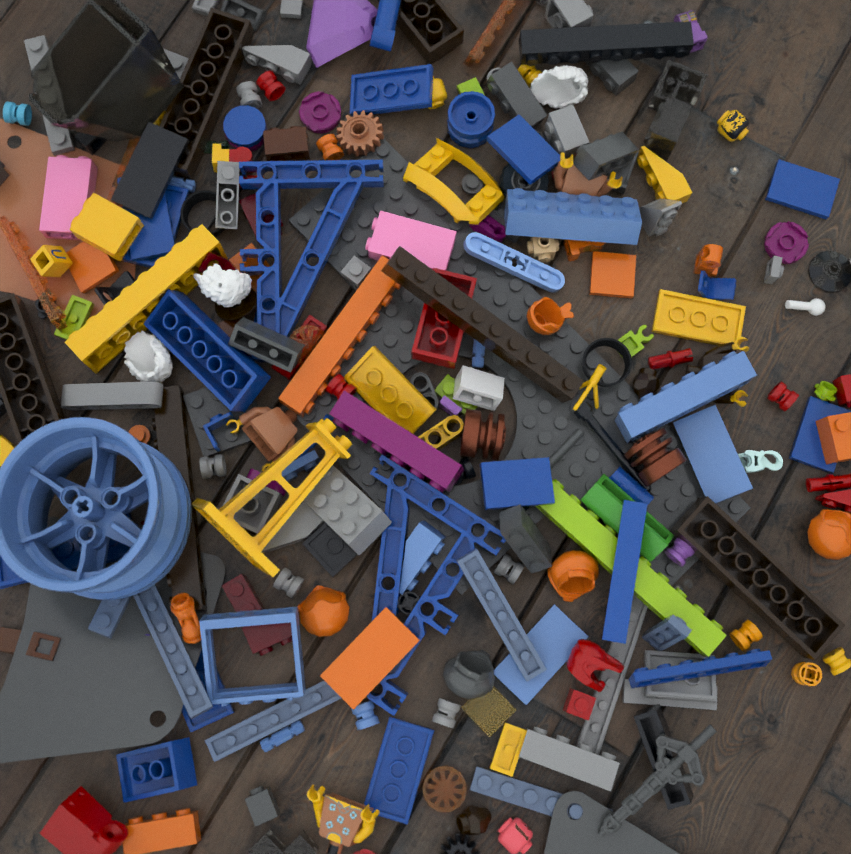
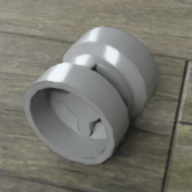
[236,81,262,109]
[199,454,227,479]
[494,553,525,585]
[273,567,305,599]
[432,698,461,728]

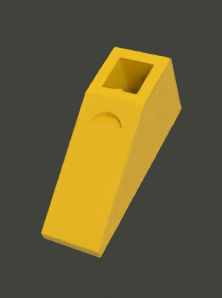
[637,146,692,203]

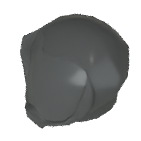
[443,650,495,700]

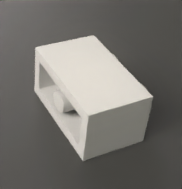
[453,365,505,411]

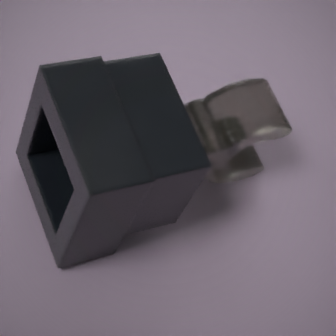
[67,118,107,156]

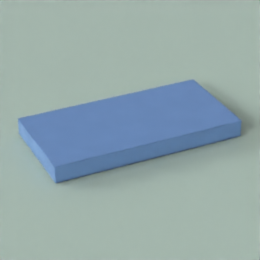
[673,405,753,503]
[494,604,589,705]

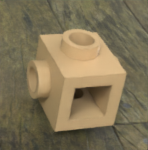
[527,237,559,263]

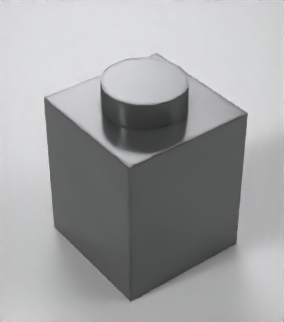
[245,785,281,827]

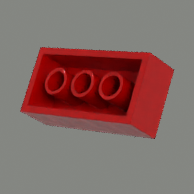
[411,268,477,369]

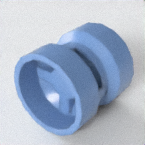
[351,700,380,730]

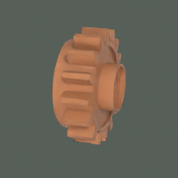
[337,110,384,157]

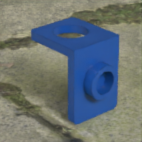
[698,271,736,300]
[203,412,235,452]

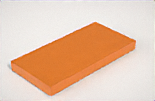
[320,607,420,710]

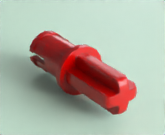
[648,348,693,370]

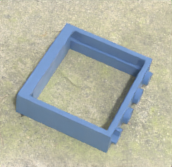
[199,606,306,707]

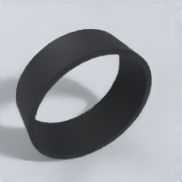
[180,190,225,237]
[583,338,632,387]

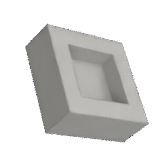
[341,256,372,287]
[764,256,784,285]

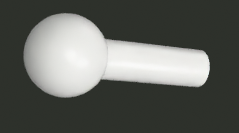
[785,298,826,316]

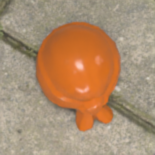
[526,297,574,335]

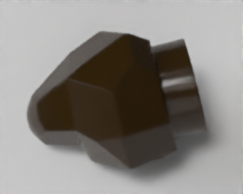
[633,368,660,400]
[456,805,492,835]

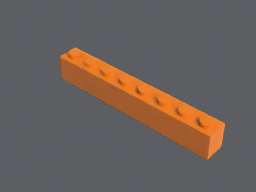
[278,255,402,418]

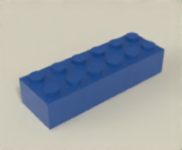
[144,289,271,412]

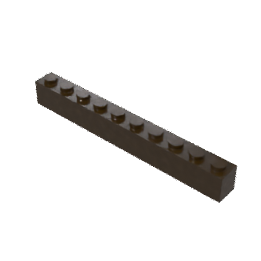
[381,246,584,403]
[151,385,207,613]

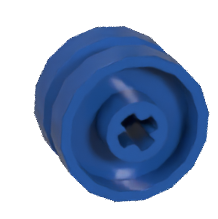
[447,91,495,148]

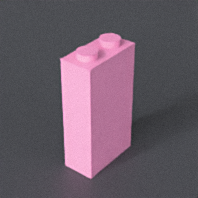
[39,155,98,240]
[365,210,457,271]

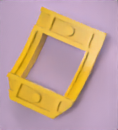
[403,138,504,225]

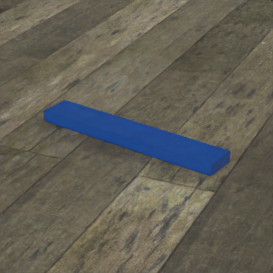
[602,500,648,644]

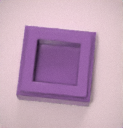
[439,395,462,417]

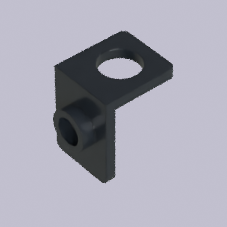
[94,271,135,305]

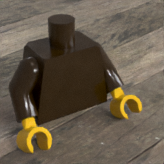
[685,337,749,407]

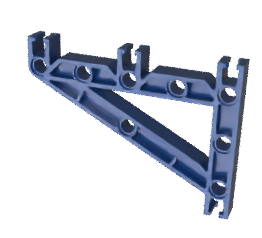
[239,160,384,362]
[366,455,506,716]

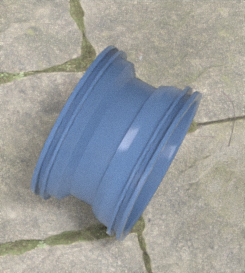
[0,417,192,600]

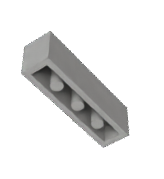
[519,726,620,791]

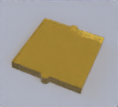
[461,687,516,738]

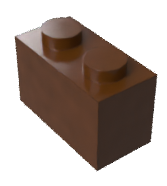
[263,126,310,161]

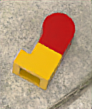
[212,144,253,172]

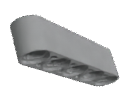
[61,382,164,410]

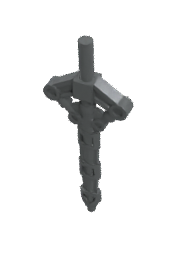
[598,724,717,837]

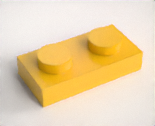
[489,722,527,777]

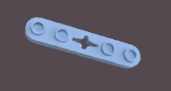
[463,232,565,293]

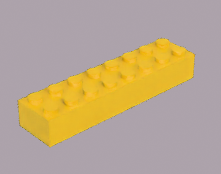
[65,224,228,374]

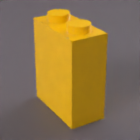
[69,193,144,262]

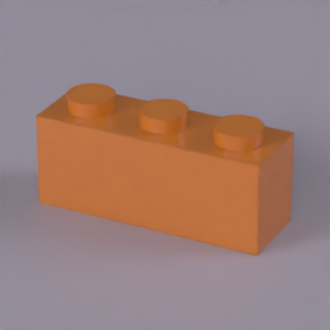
[123,808,201,854]

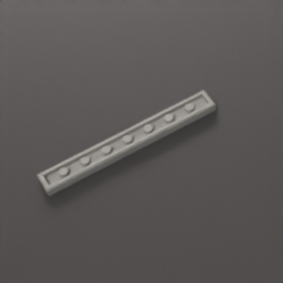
[576,595,648,755]

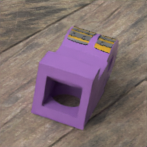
[674,10,708,53]

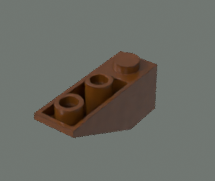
[0,627,61,661]

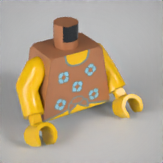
[307,784,380,854]

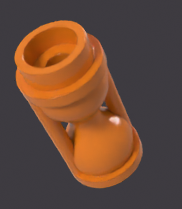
[170,593,201,644]

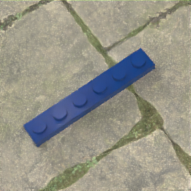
[629,649,772,689]

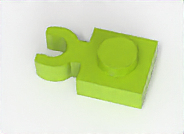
[617,325,654,358]

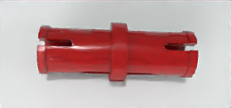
[806,474,851,492]

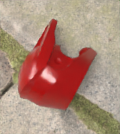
[566,639,624,692]

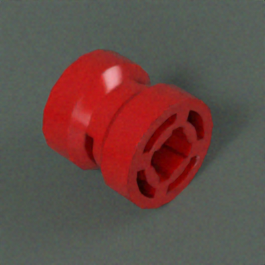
[256,70,286,101]
[325,374,357,401]
[767,381,799,412]

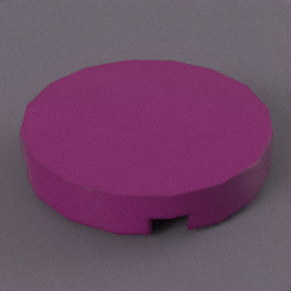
[299,91,342,134]
[764,221,809,264]

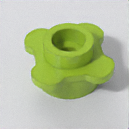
[814,381,837,401]

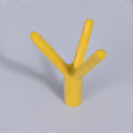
[573,364,606,411]

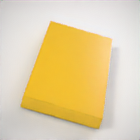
[652,289,746,346]
[344,346,436,434]

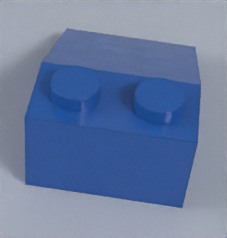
[116,737,198,803]

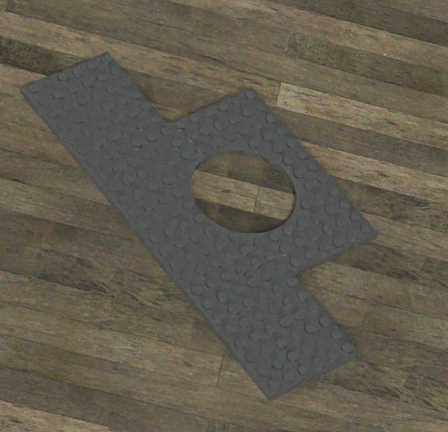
[285,139,751,595]

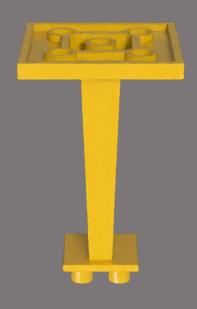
[191,418,352,577]

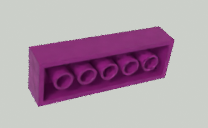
[329,391,464,493]

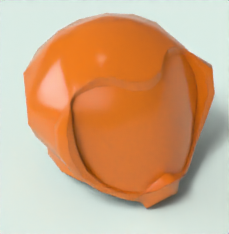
[807,509,851,560]
[547,550,599,602]
[298,586,350,637]

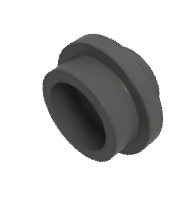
[462,174,483,195]

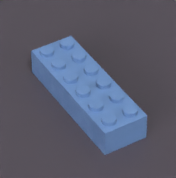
[504,188,642,245]
[614,351,757,444]

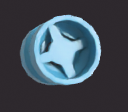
[3,101,32,126]

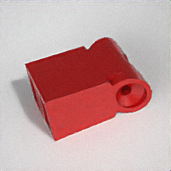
[39,786,128,854]

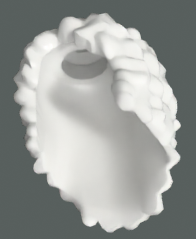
[530,65,588,109]
[193,264,252,307]
[124,331,173,383]

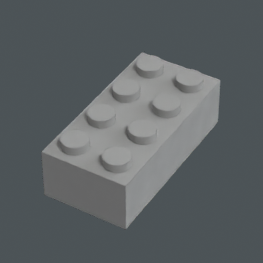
[303,465,392,556]

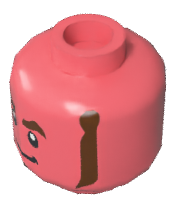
[497,817,533,854]

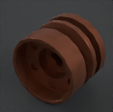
[460,409,506,461]
[624,428,687,487]

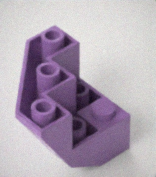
[306,0,378,68]

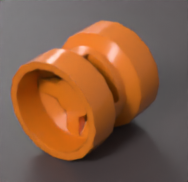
[316,134,344,160]

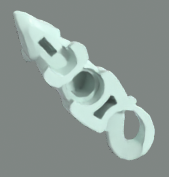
[738,450,783,473]

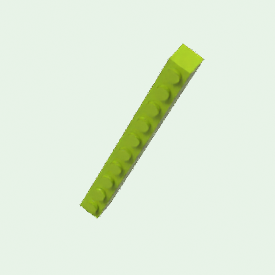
[535,479,727,657]

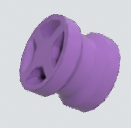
[664,538,695,567]

